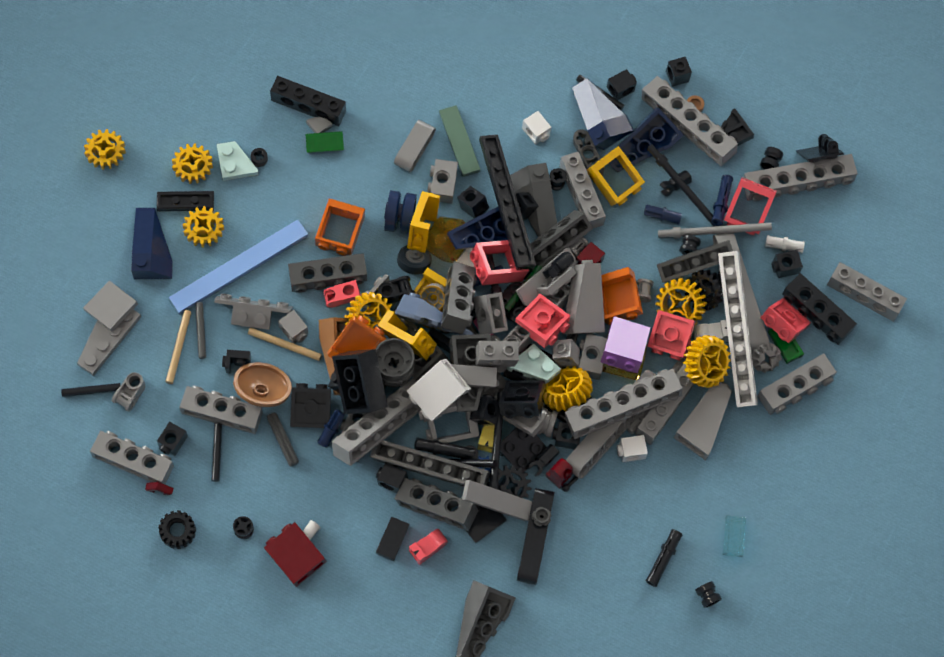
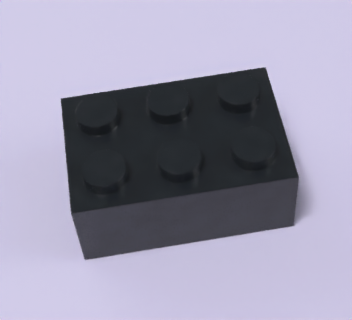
[332,349,388,414]

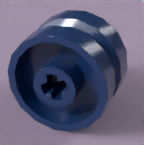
[384,190,417,234]

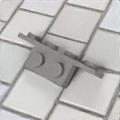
[516,248,578,306]
[214,294,293,330]

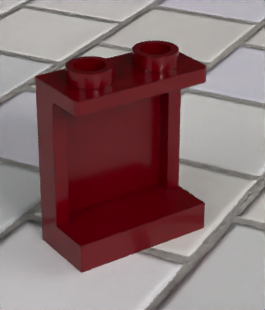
[264,522,327,587]

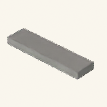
[462,480,532,521]

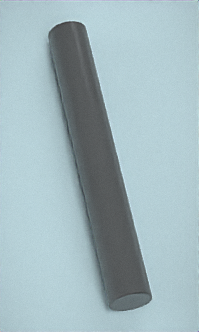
[195,302,206,359]

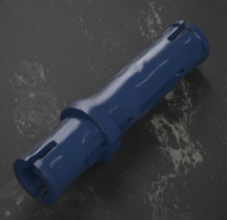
[711,175,734,226]

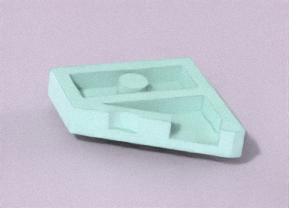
[217,141,259,181]
[507,344,561,384]

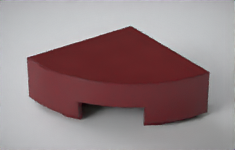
[145,482,174,495]

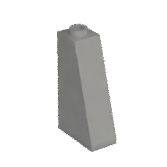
[562,260,605,334]
[674,382,732,461]

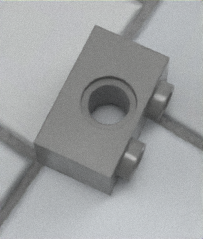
[427,159,458,203]
[473,292,508,334]
[576,334,607,380]
[476,341,519,367]

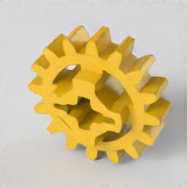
[84,129,126,170]
[172,143,213,184]
[182,206,224,248]

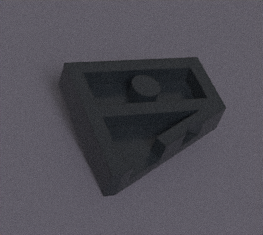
[714,108,754,146]

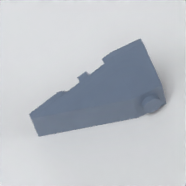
[395,292,474,335]

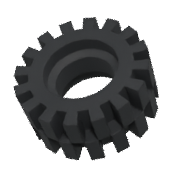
[158,510,196,549]

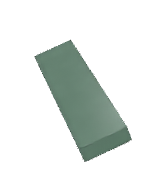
[439,105,480,177]

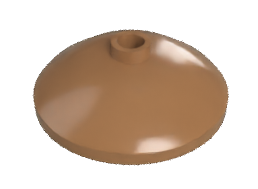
[233,362,292,407]

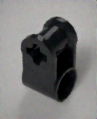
[378,276,416,304]

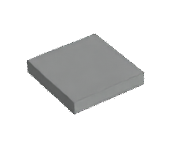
[83,280,138,332]

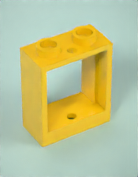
[587,146,645,206]

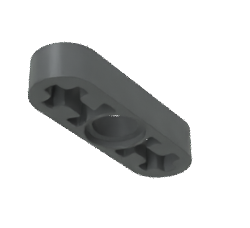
[573,129,604,176]

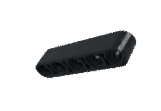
[517,488,555,585]

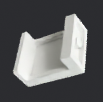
[407,359,471,421]

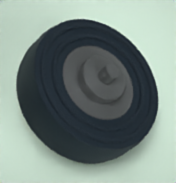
[397,245,432,275]

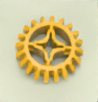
[655,278,707,325]
[344,292,395,336]
[682,335,731,388]
[542,366,593,412]

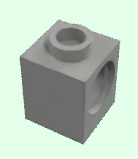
[278,310,308,343]
[552,339,580,368]

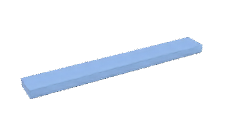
[169,220,308,314]

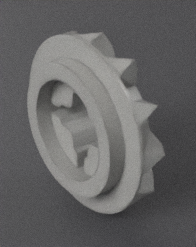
[752,343,782,373]

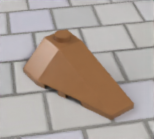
[319,317,349,395]

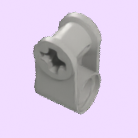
[111,372,145,412]

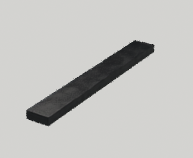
[479,134,536,270]

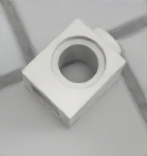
[522,111,551,145]
[617,435,648,462]

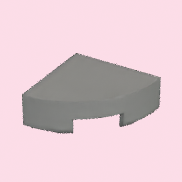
[306,117,332,133]

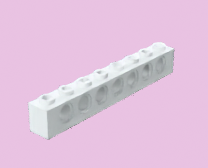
[718,251,758,407]

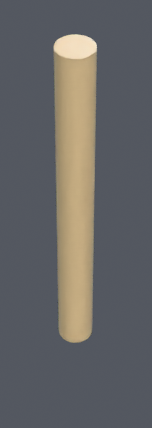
[166,310,191,384]
[248,327,322,361]

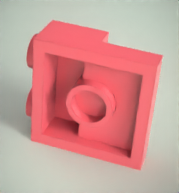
[515,294,570,348]
[760,298,811,343]
[647,310,696,361]

